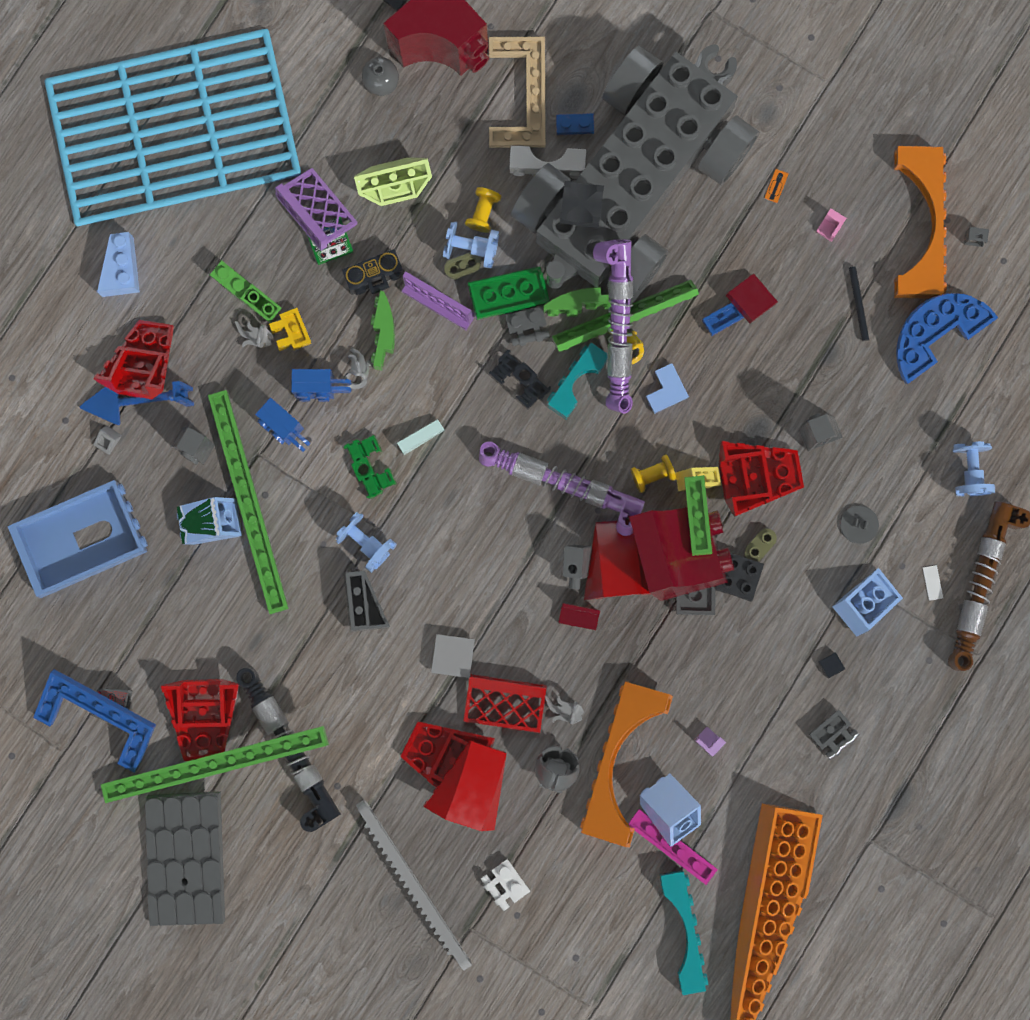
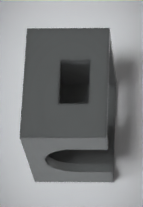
[964,227,989,247]

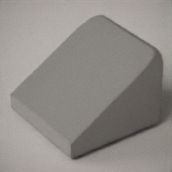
[93,426,122,455]

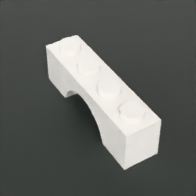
[510,146,586,179]

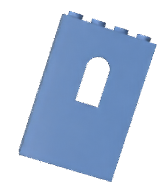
[7,480,148,598]

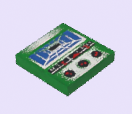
[307,217,354,265]

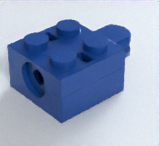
[291,369,352,402]
[255,397,311,452]

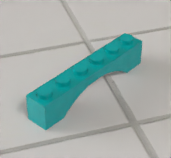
[659,870,708,995]

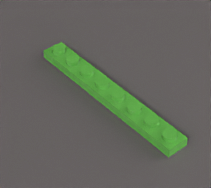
[552,280,699,352]

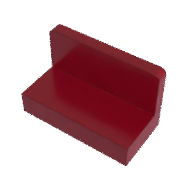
[558,603,600,631]

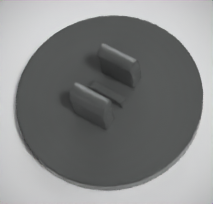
[840,506,879,544]

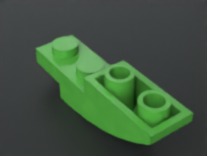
[210,260,281,323]
[544,287,611,317]
[371,291,395,371]

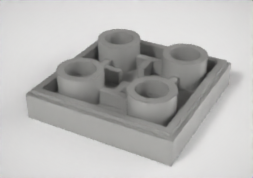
[431,634,475,678]

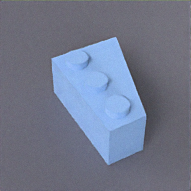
[97,232,140,297]

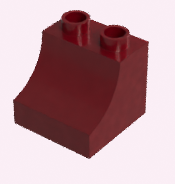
[383,0,489,76]
[629,507,734,601]

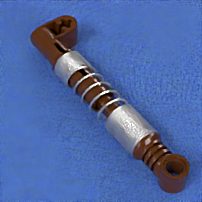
[948,501,1030,671]

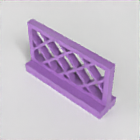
[276,168,357,251]
[402,271,475,331]

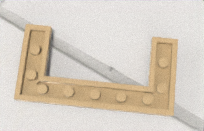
[489,37,546,148]

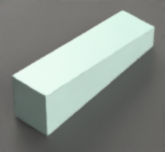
[397,420,445,455]

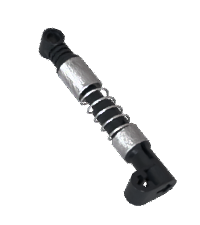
[236,668,341,832]

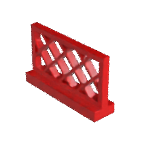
[463,674,547,733]

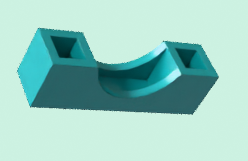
[547,343,608,420]

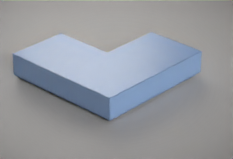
[646,363,689,414]

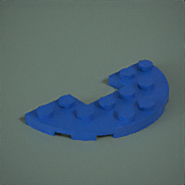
[896,293,998,384]

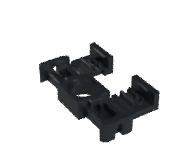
[489,350,551,410]

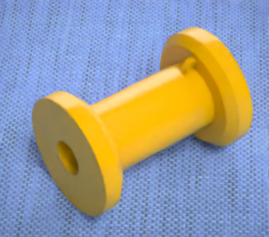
[465,187,501,233]
[631,454,676,493]

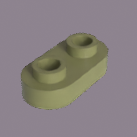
[444,252,481,279]
[744,529,777,562]

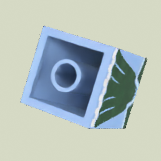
[177,497,242,545]

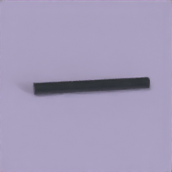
[849,266,870,342]

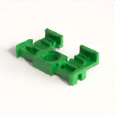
[344,435,397,499]

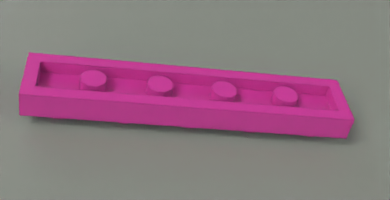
[628,809,718,885]

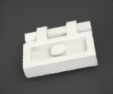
[481,859,530,911]

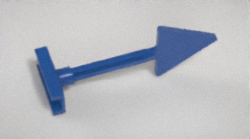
[80,381,194,426]

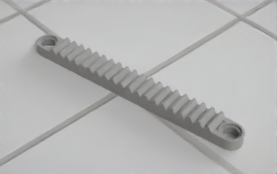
[356,800,472,971]

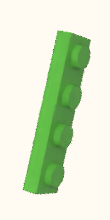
[685,475,712,556]

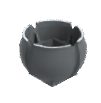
[535,746,580,793]

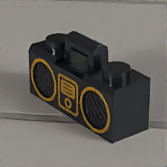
[342,249,404,295]

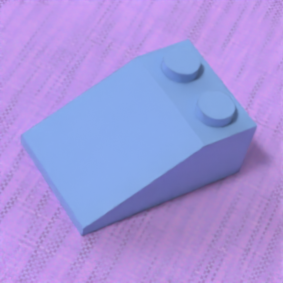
[832,568,903,637]

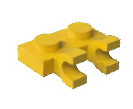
[269,308,312,351]

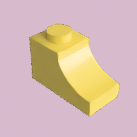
[675,467,721,491]

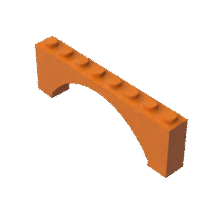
[894,146,947,299]
[580,682,673,847]

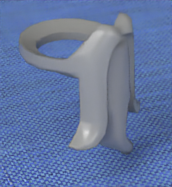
[235,321,273,348]
[344,348,373,389]
[545,696,584,725]

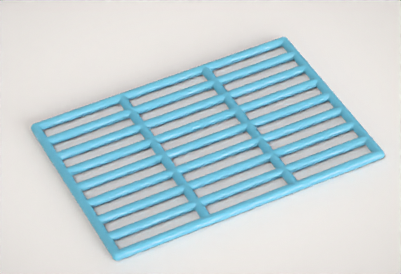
[44,29,301,226]

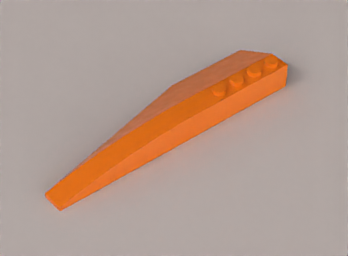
[730,803,823,1020]

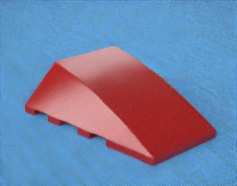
[93,320,174,399]
[718,441,804,517]
[584,519,651,600]
[161,679,239,761]
[400,722,495,787]
[423,740,507,831]

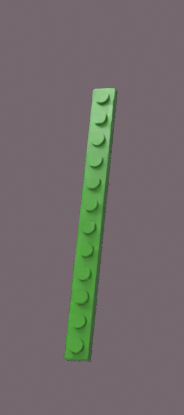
[208,390,289,615]
[101,726,329,803]

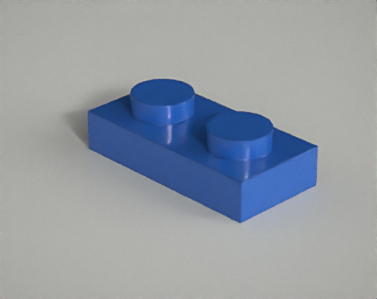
[556,113,594,135]
[702,303,744,337]

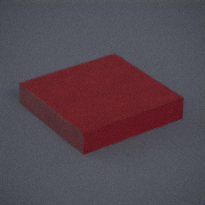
[725,274,778,324]

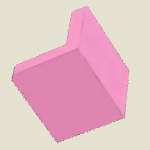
[816,209,847,242]

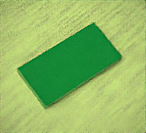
[467,266,550,320]

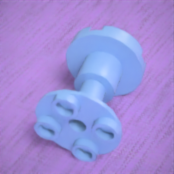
[443,222,499,268]
[953,441,995,496]
[336,512,397,573]

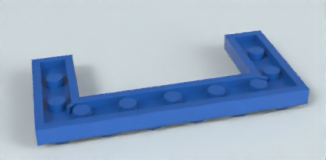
[33,669,156,773]

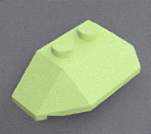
[354,158,432,206]

